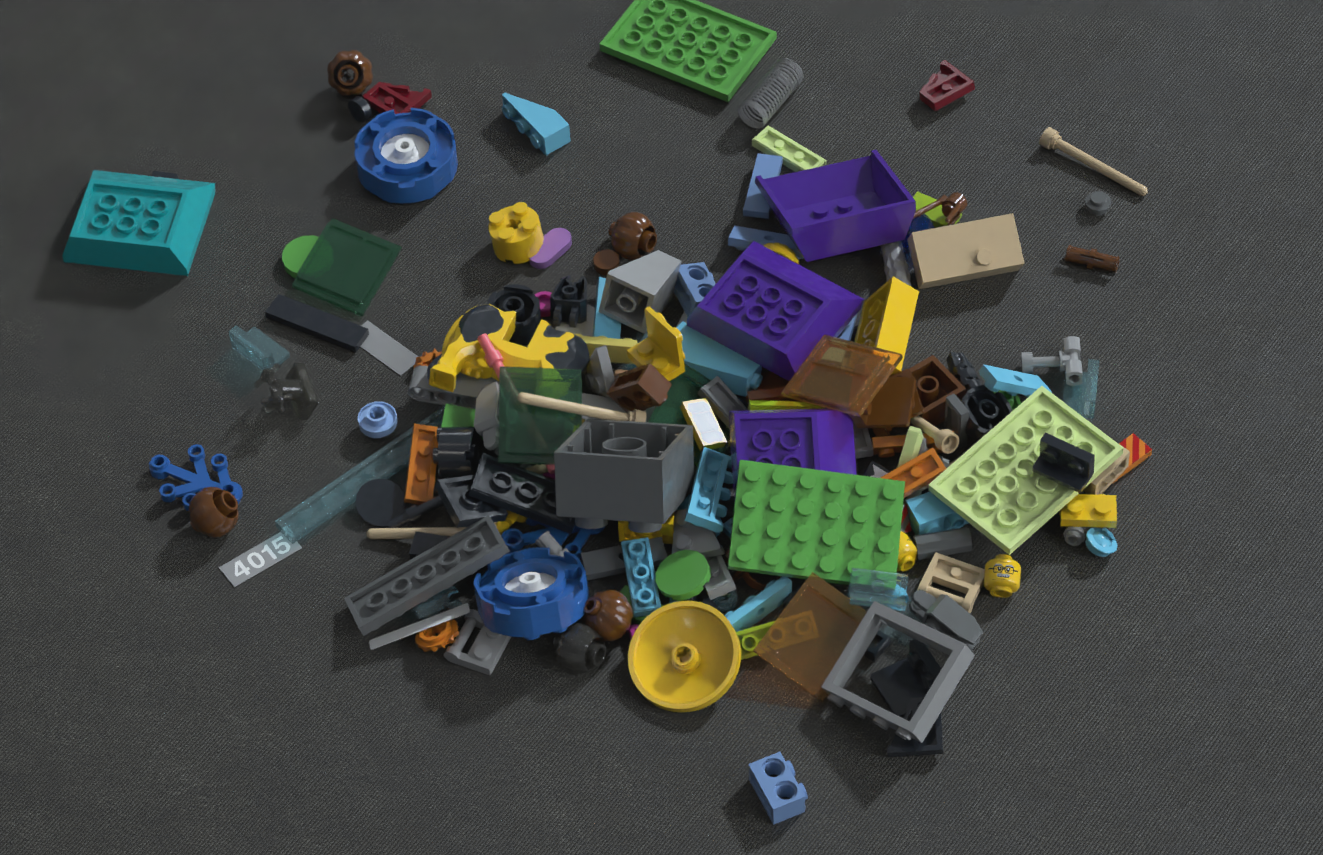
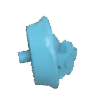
[1085,527,1117,557]

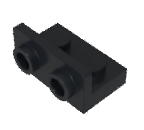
[1032,432,1095,493]

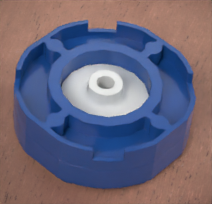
[354,108,458,203]
[474,547,589,640]

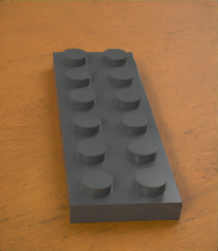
[344,515,510,636]

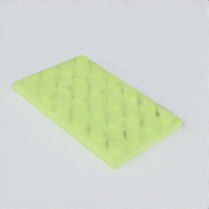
[928,386,1123,555]

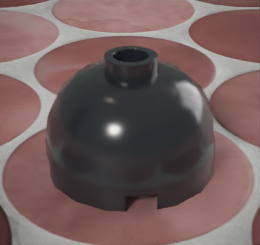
[961,385,1012,440]

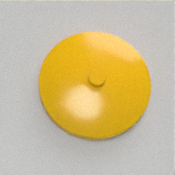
[628,601,741,712]

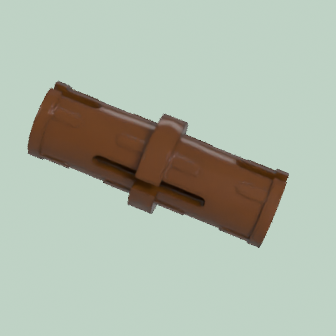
[1065,245,1120,273]

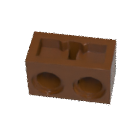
[606,363,672,413]

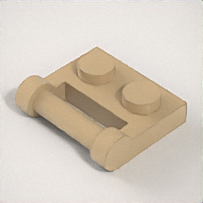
[917,552,985,613]

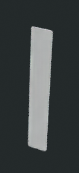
[369,603,470,650]

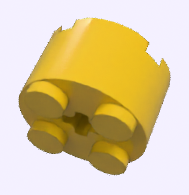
[488,202,544,264]

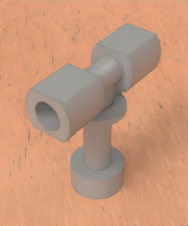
[1022,336,1082,386]

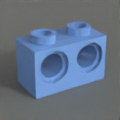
[674,262,716,317]
[749,752,808,825]

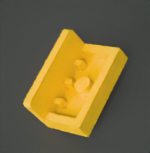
[1059,494,1117,528]

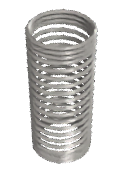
[738,58,804,129]

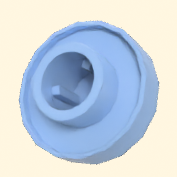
[358,402,398,438]

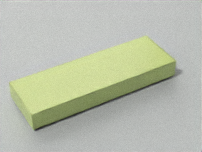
[752,126,827,172]

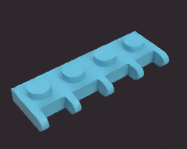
[684,447,733,533]

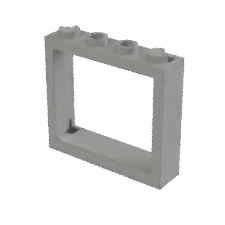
[821,601,975,743]

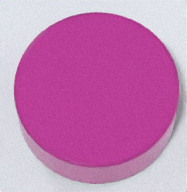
[535,291,552,317]

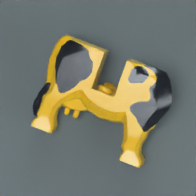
[426,304,590,423]

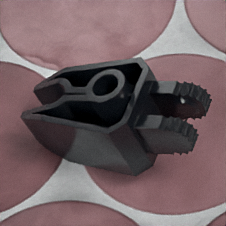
[550,275,587,328]

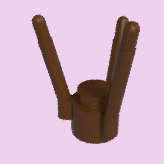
[913,192,968,226]

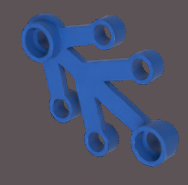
[149,444,243,511]
[501,518,605,559]

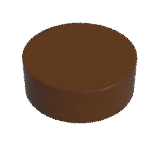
[593,249,620,275]

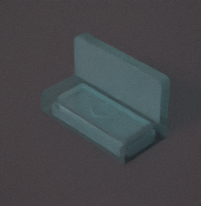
[229,325,290,374]
[1063,359,1099,418]
[848,568,908,611]

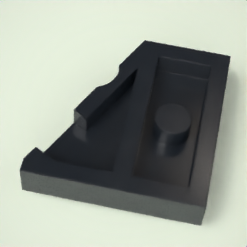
[887,697,944,757]

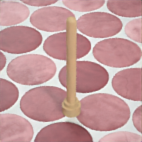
[1039,127,1148,196]
[517,392,646,422]
[910,415,959,454]
[367,522,497,539]

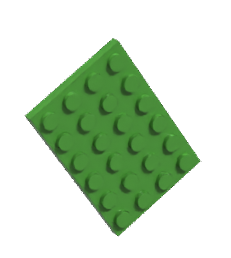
[599,0,777,102]
[727,460,905,590]

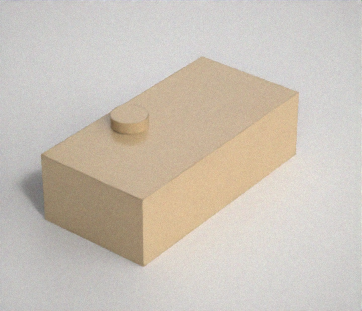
[907,213,1025,289]

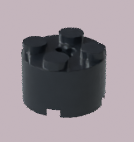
[487,284,541,346]
[433,426,482,480]

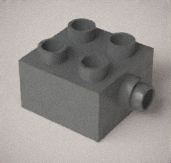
[554,418,694,533]

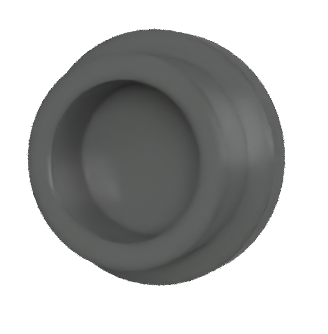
[1085,191,1111,215]

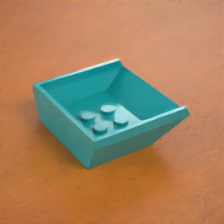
[62,170,215,276]

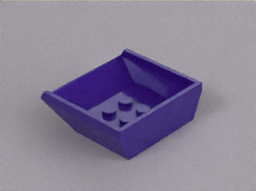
[755,150,916,262]
[687,241,864,385]
[729,408,857,502]

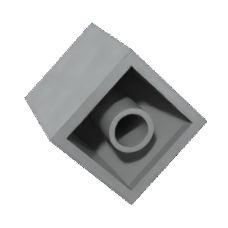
[598,250,682,334]

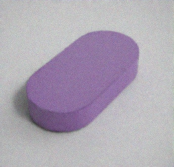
[529,228,572,269]

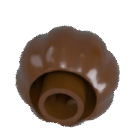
[327,50,373,96]
[608,212,657,260]
[189,487,239,538]
[582,590,633,642]

